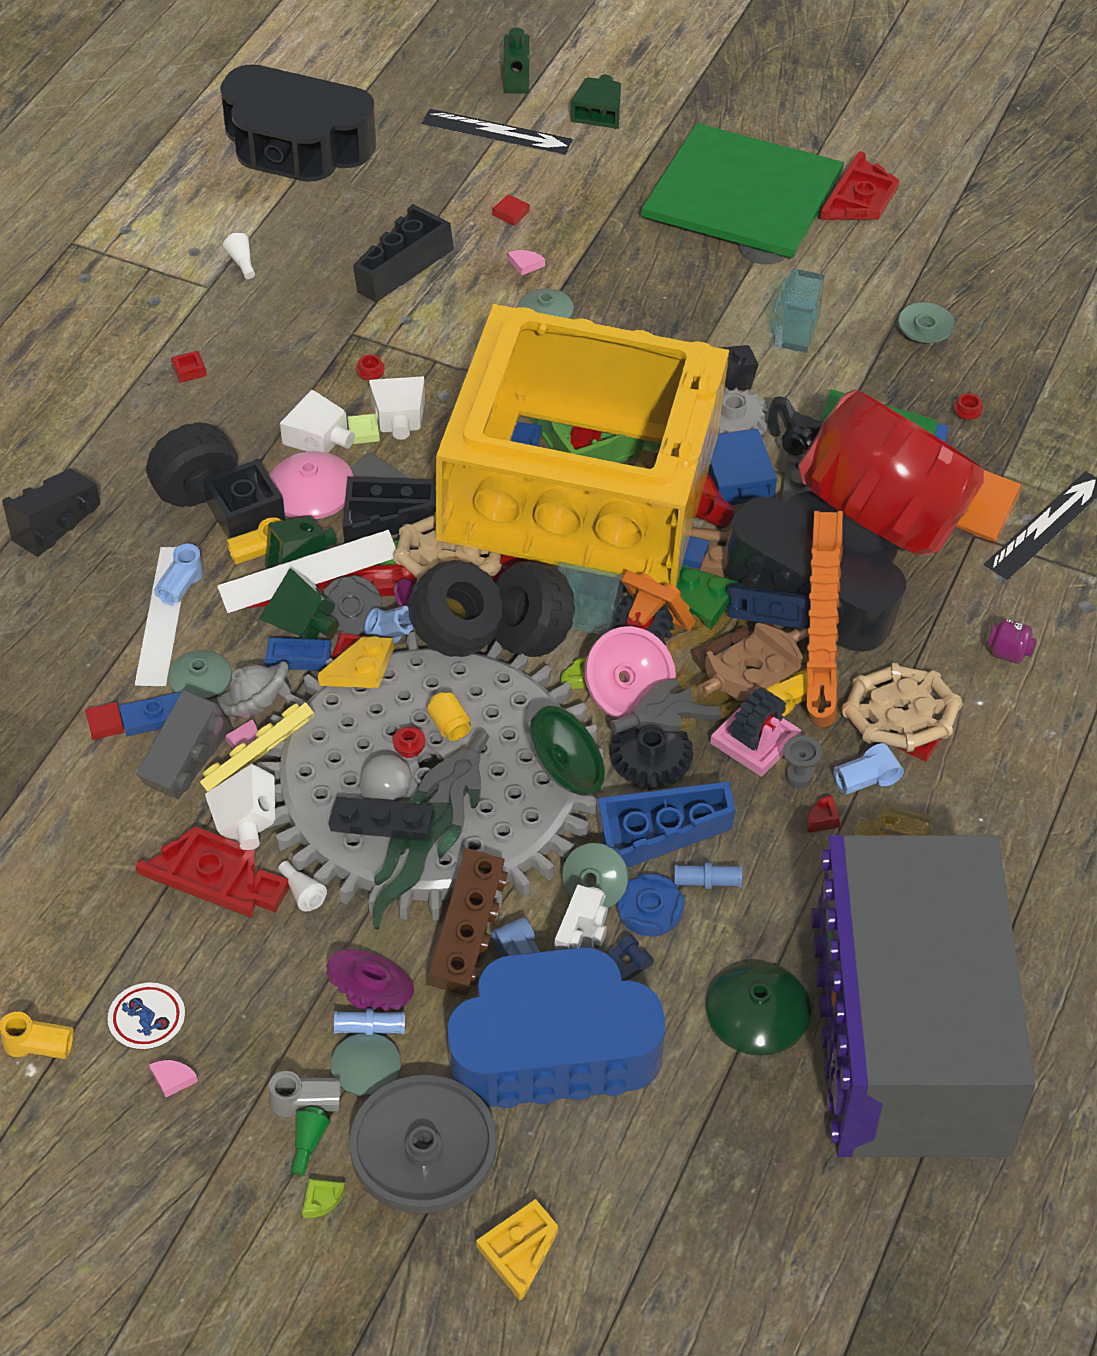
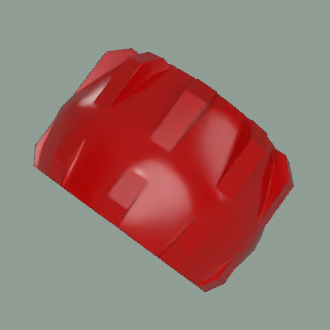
[798,389,984,556]

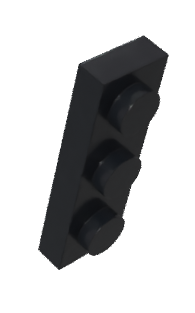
[328,797,435,841]

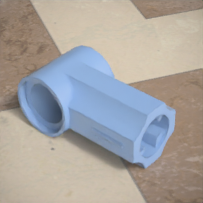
[154,543,203,606]
[364,606,415,644]
[833,743,904,795]

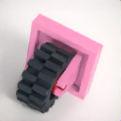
[710,687,801,777]

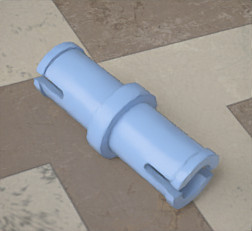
[334,1008,405,1035]

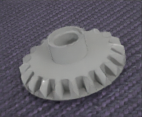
[718,387,768,436]

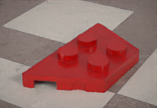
[820,151,899,220]
[135,826,256,918]

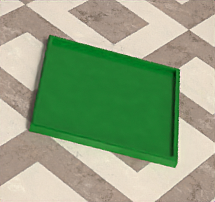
[641,123,844,258]

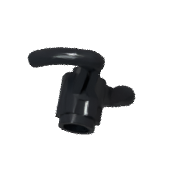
[767,396,823,456]

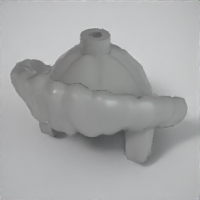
[217,661,291,719]

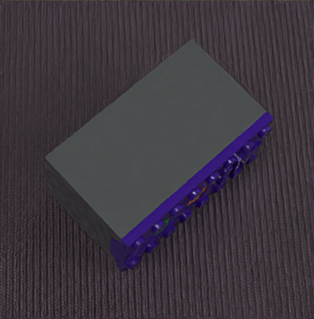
[811,835,1035,1157]

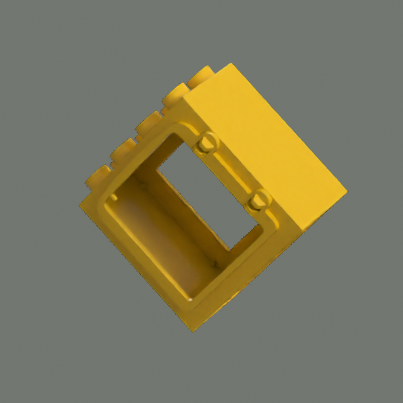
[436,304,729,587]

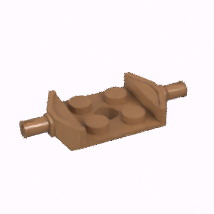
[698,622,808,701]

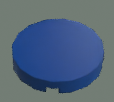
[617,874,684,937]

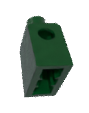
[504,28,530,94]
[571,74,621,129]
[265,516,337,569]
[259,568,339,639]

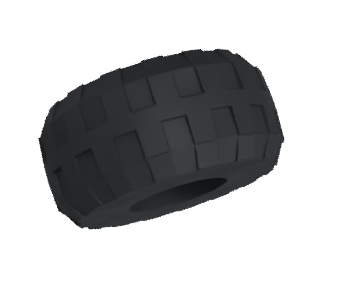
[146,422,238,507]
[408,560,505,657]
[495,561,575,657]

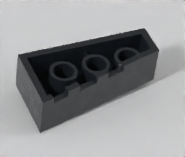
[353,204,454,302]

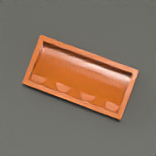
[955,470,1021,543]

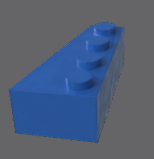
[596,782,735,868]

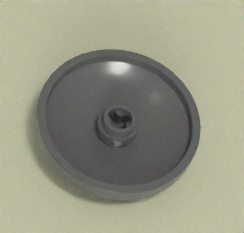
[349,1075,497,1214]

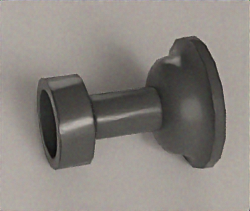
[783,735,823,789]

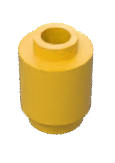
[427,692,471,741]

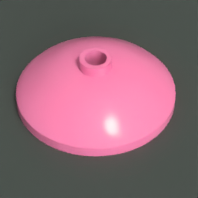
[269,451,353,520]
[585,627,676,719]

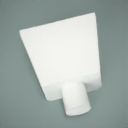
[369,376,425,440]
[280,390,355,453]
[205,764,275,850]

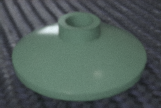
[518,288,574,319]
[898,302,955,343]
[168,650,232,700]
[562,843,628,908]

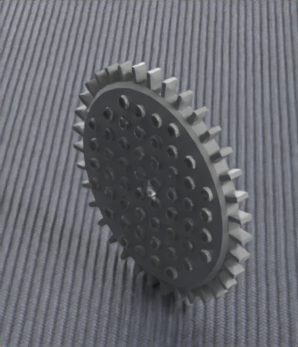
[257,632,603,921]

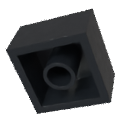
[203,459,285,539]

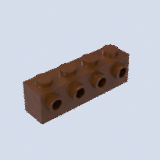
[426,848,508,996]

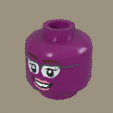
[988,619,1037,664]

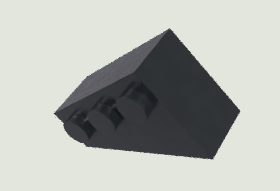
[2,468,100,557]
[343,476,436,544]

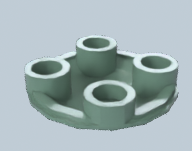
[331,1033,401,1099]

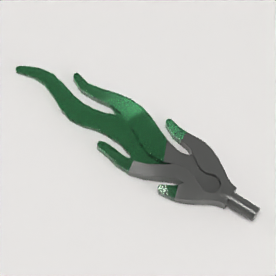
[373,730,489,930]

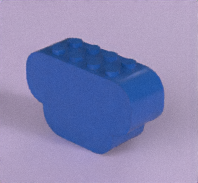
[448,948,665,1108]

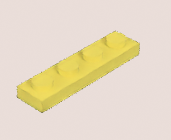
[200,702,315,792]

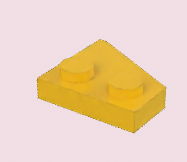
[318,636,394,688]
[476,1199,558,1301]

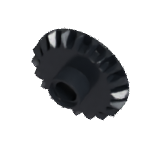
[609,725,693,787]

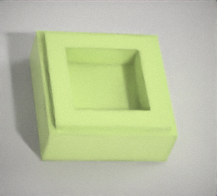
[347,414,380,444]

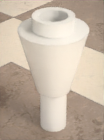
[223,233,255,279]
[278,861,327,911]

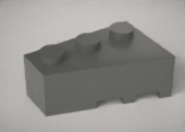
[136,690,233,800]

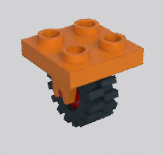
[613,570,696,645]

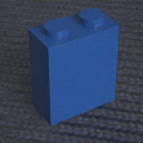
[708,429,777,505]

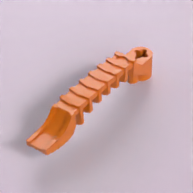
[807,511,843,727]

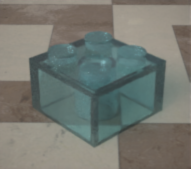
[771,268,825,353]
[558,562,624,635]

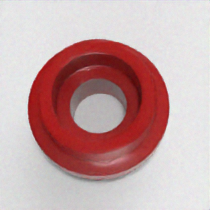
[356,354,385,380]
[954,393,983,420]
[393,727,426,758]

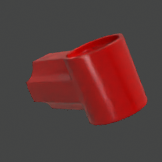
[696,474,734,528]

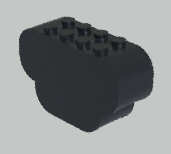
[220,64,376,182]
[723,491,906,652]

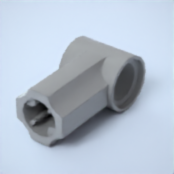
[269,1071,340,1117]

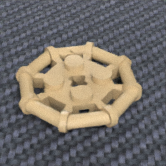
[393,511,501,581]
[842,663,963,752]

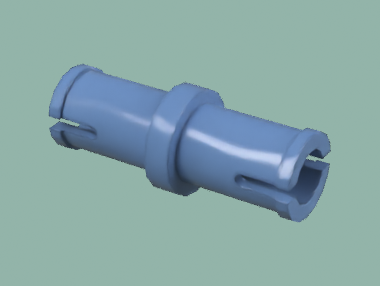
[675,862,742,889]

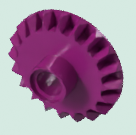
[326,949,414,1011]

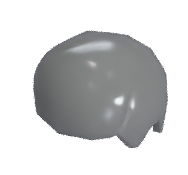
[359,755,413,802]

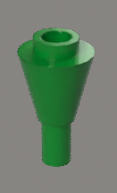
[291,1107,331,1177]

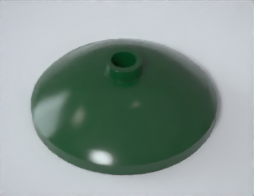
[530,706,605,796]
[706,962,811,1056]

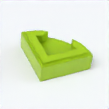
[561,657,587,689]
[302,1179,346,1218]

